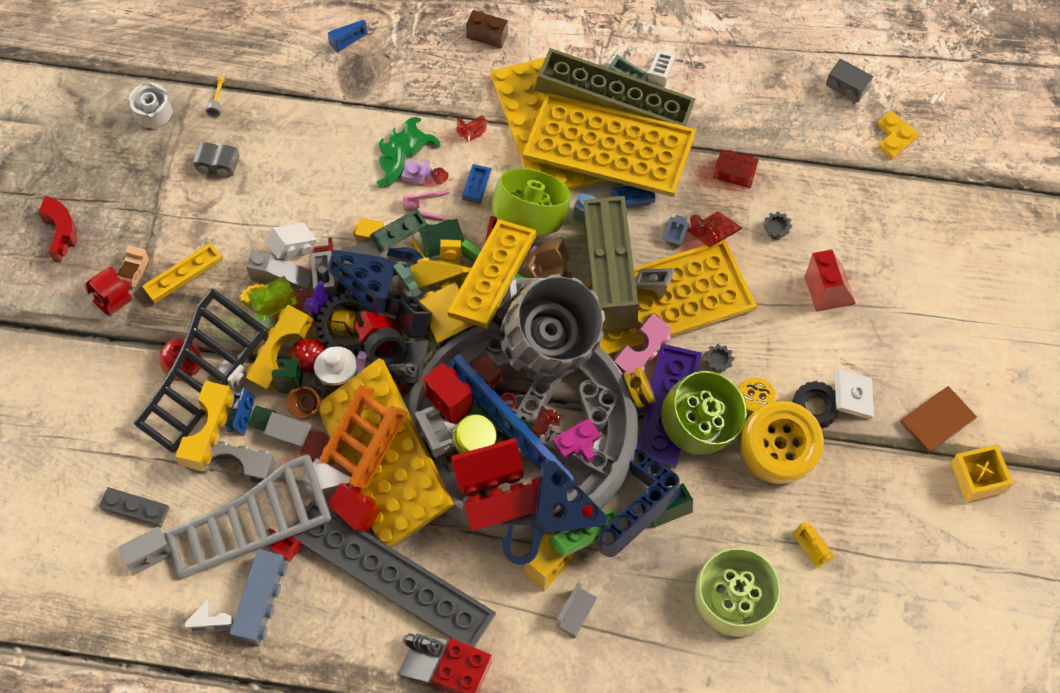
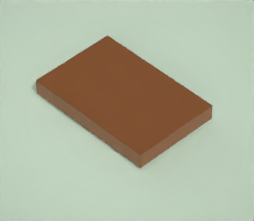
[900,386,977,454]

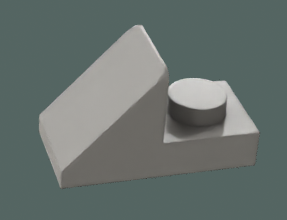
[635,268,675,299]

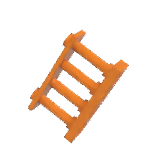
[319,385,408,488]

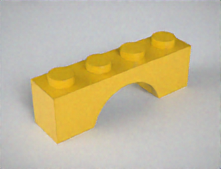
[246,305,314,393]
[175,381,234,472]

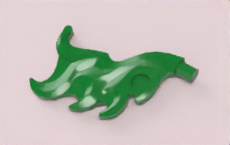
[376,117,441,188]

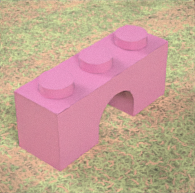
[612,313,672,374]

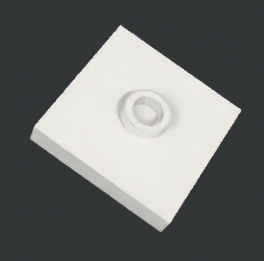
[834,369,874,419]

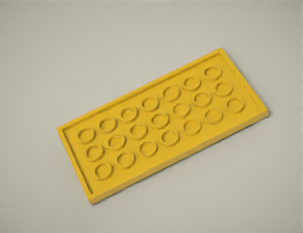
[490,57,608,191]
[522,92,697,197]
[583,239,757,357]
[316,358,454,548]

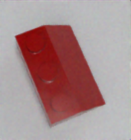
[451,438,524,496]

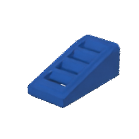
[327,19,368,53]

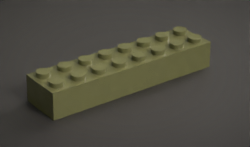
[535,48,696,127]

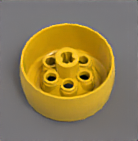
[739,401,824,484]

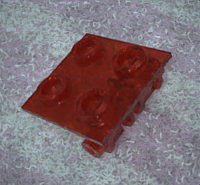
[687,211,742,247]

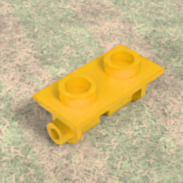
[792,522,835,569]

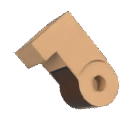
[117,245,149,287]

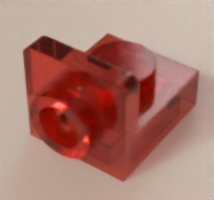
[532,408,561,439]

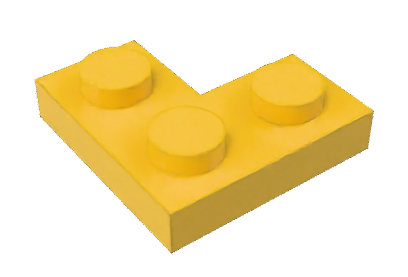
[877,110,920,160]

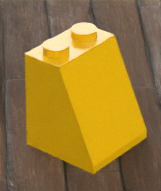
[420,281,477,346]

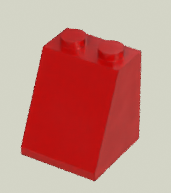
[804,249,856,312]

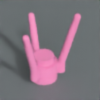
[403,190,450,220]

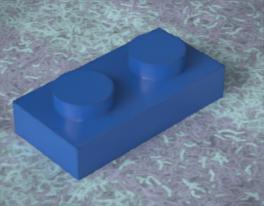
[612,186,656,207]

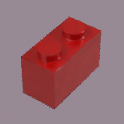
[327,483,381,532]

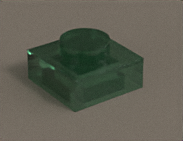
[248,405,276,432]

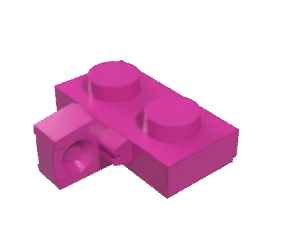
[552,418,601,464]

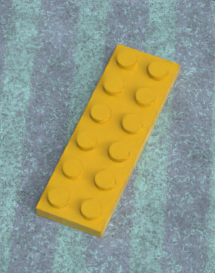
[447,219,537,329]

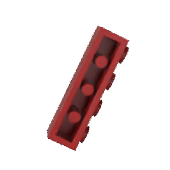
[463,477,558,531]

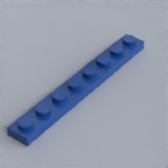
[449,354,574,485]

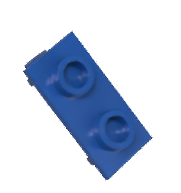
[225,388,255,435]

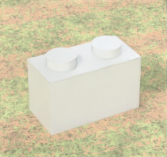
[265,223,317,259]

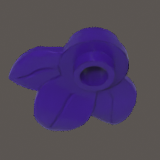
[304,281,331,322]

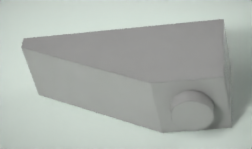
[246,250,313,291]

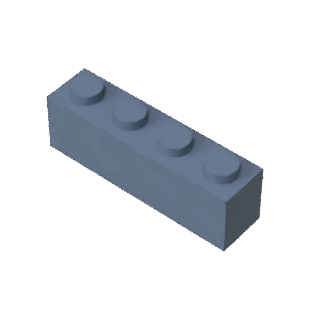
[230,549,288,646]

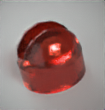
[431,167,449,185]

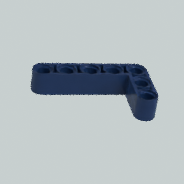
[598,449,681,557]

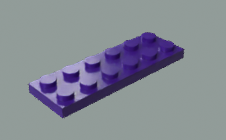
[637,344,702,468]

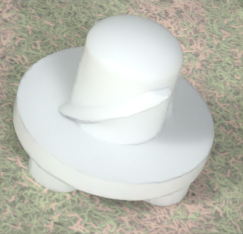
[314,347,357,386]

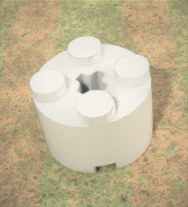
[129,83,173,130]

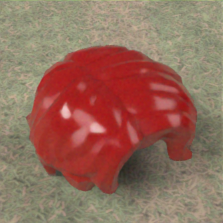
[289,339,327,373]

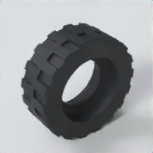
[792,381,839,429]

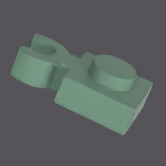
[394,262,422,298]

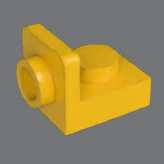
[440,240,461,265]

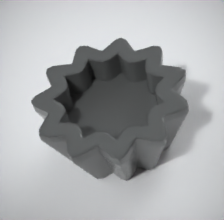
[764,211,793,239]
[705,344,735,372]

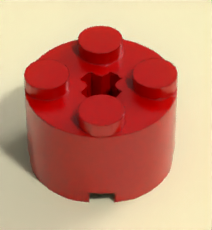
[84,266,132,316]

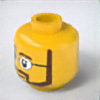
[328,309,360,336]

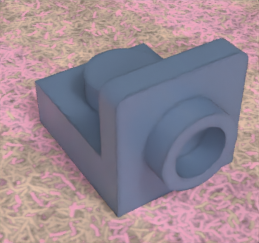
[663,215,690,246]

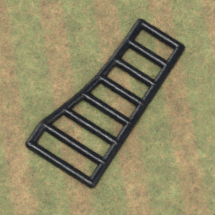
[134,289,268,453]

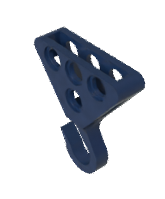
[327,247,423,314]
[502,459,608,565]

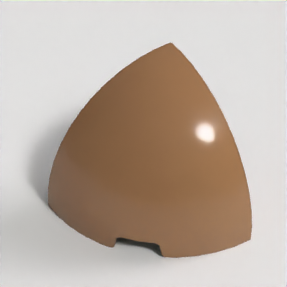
[517,237,571,278]

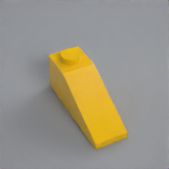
[410,258,471,290]

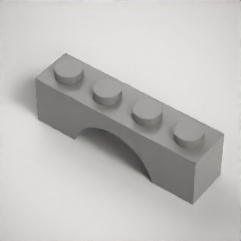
[186,441,276,484]

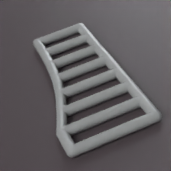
[165,455,331,579]

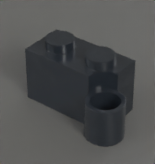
[385,293,433,339]

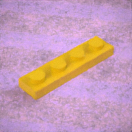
[142,242,223,304]

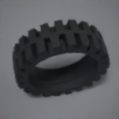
[317,294,371,356]

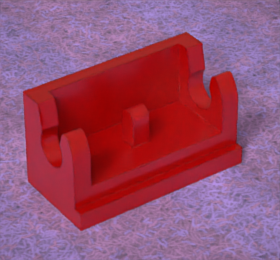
[355,311,402,349]

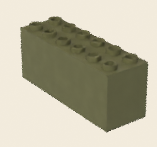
[584,196,638,331]

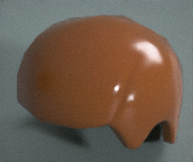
[286,386,321,419]

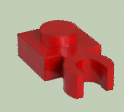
[266,528,302,562]

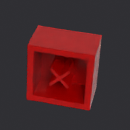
[423,363,472,424]
[431,638,492,693]

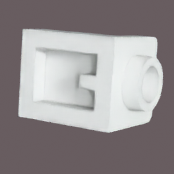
[217,360,247,390]

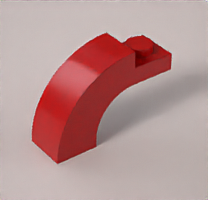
[38,196,77,262]

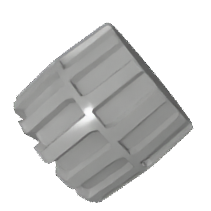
[500,274,605,381]

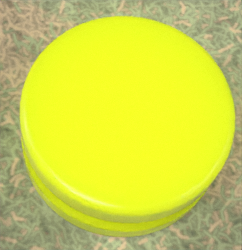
[453,415,496,453]

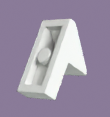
[185,600,234,633]

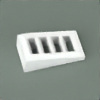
[647,50,676,86]

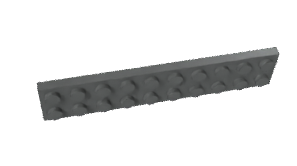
[292,499,496,647]

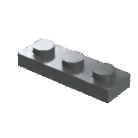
[99,487,169,527]

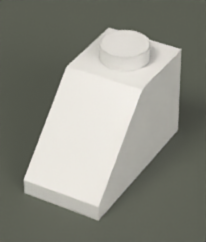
[302,458,351,497]

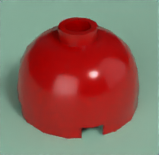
[159,338,202,381]

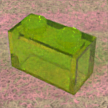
[247,275,297,321]

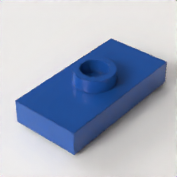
[462,164,492,204]

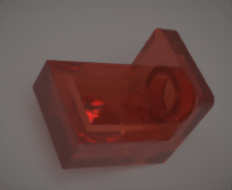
[456,115,487,142]

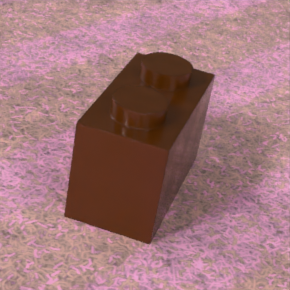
[466,10,508,49]

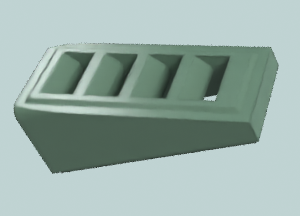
[609,55,648,81]

